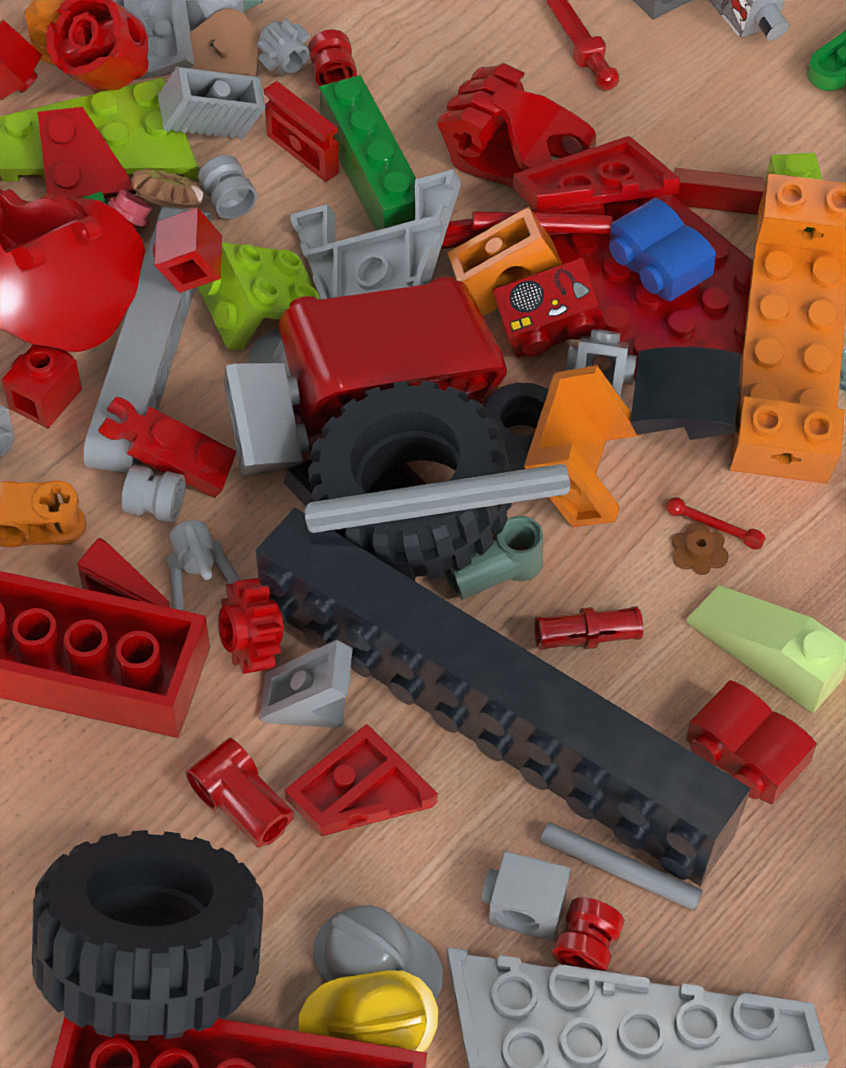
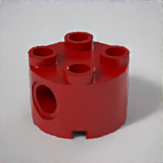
[46,0,149,93]

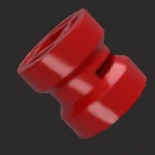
[308,29,357,86]
[552,897,625,971]

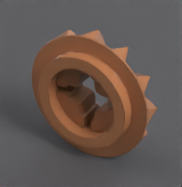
[131,168,204,209]

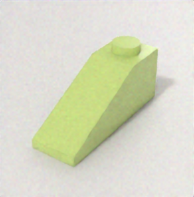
[687,585,846,714]

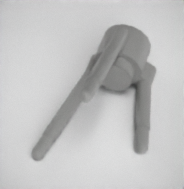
[166,520,241,611]

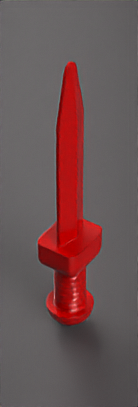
[546,0,619,91]

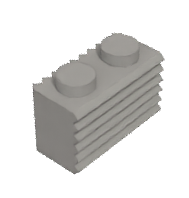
[158,66,265,140]

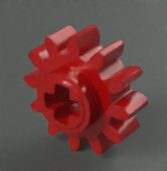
[218,578,284,674]

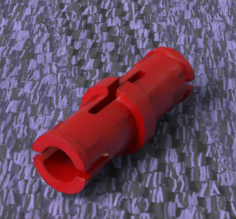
[534,606,644,651]

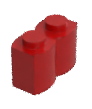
[686,680,817,804]

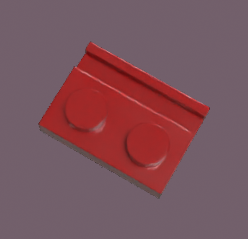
[263,81,339,182]

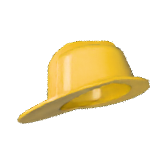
[298,970,438,1052]

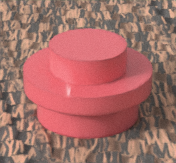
[107,190,152,229]

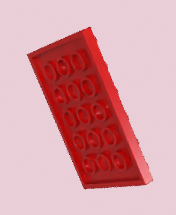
[532,195,753,380]

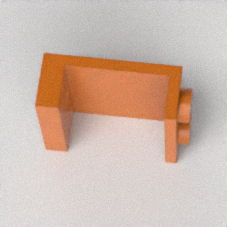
[524,365,641,527]

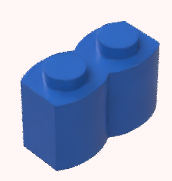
[609,198,716,302]

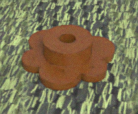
[672,523,729,575]

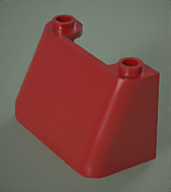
[278,276,507,431]

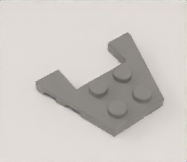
[290,169,461,299]

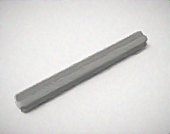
[305,464,570,533]

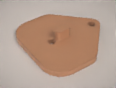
[189,9,260,76]

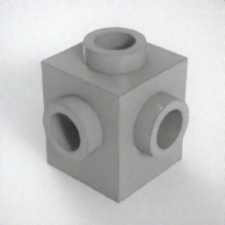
[566,330,637,396]

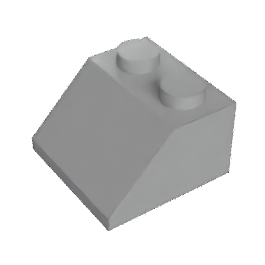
[223,363,309,477]

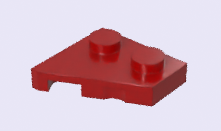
[37,107,137,198]
[285,724,438,836]

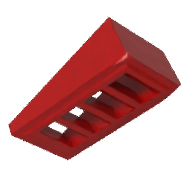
[77,538,170,608]

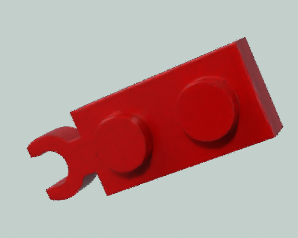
[98,397,237,498]

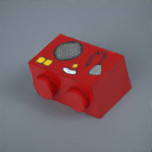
[493,258,607,358]

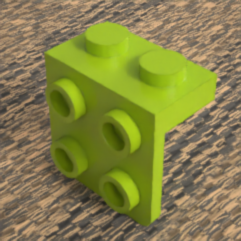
[198,242,320,351]

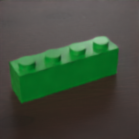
[319,75,417,231]

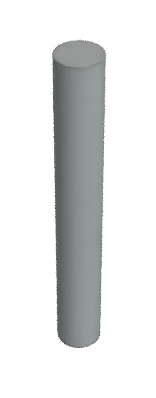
[540,822,703,911]

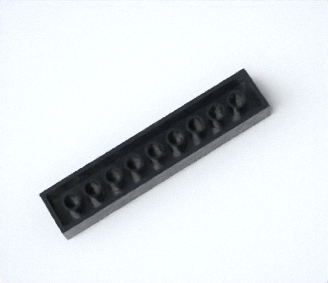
[255,507,751,886]

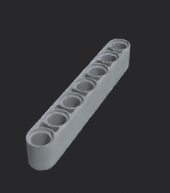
[84,206,212,474]

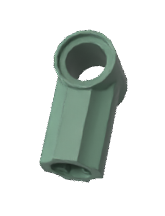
[444,516,543,600]

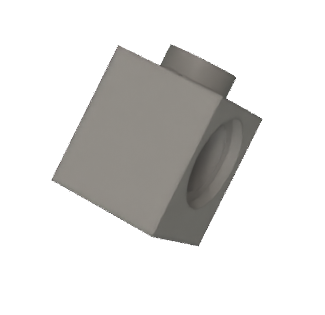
[481,851,571,942]

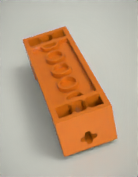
[729,173,846,484]

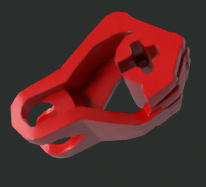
[437,63,597,189]

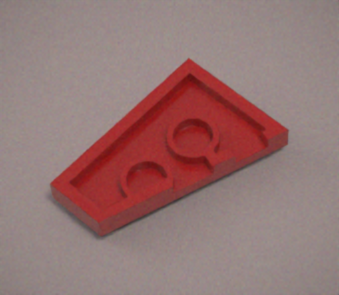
[513,136,680,212]

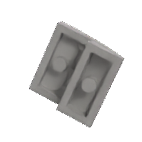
[115,0,195,80]

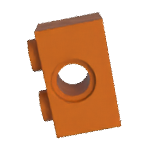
[447,206,562,316]

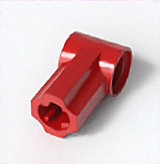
[185,738,294,848]

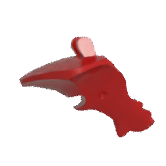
[0,188,145,352]

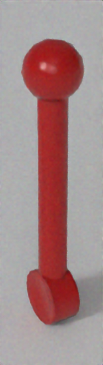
[666,497,766,550]

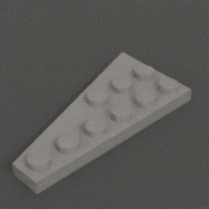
[447,947,830,1068]

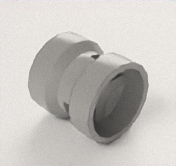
[198,155,257,219]
[121,465,185,523]

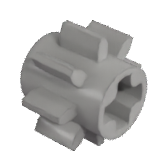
[257,19,310,76]

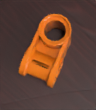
[0,480,87,548]

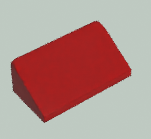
[672,167,765,215]

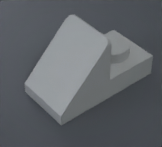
[259,640,353,728]

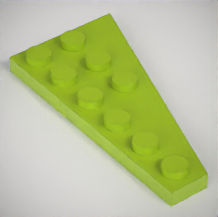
[0,78,199,182]

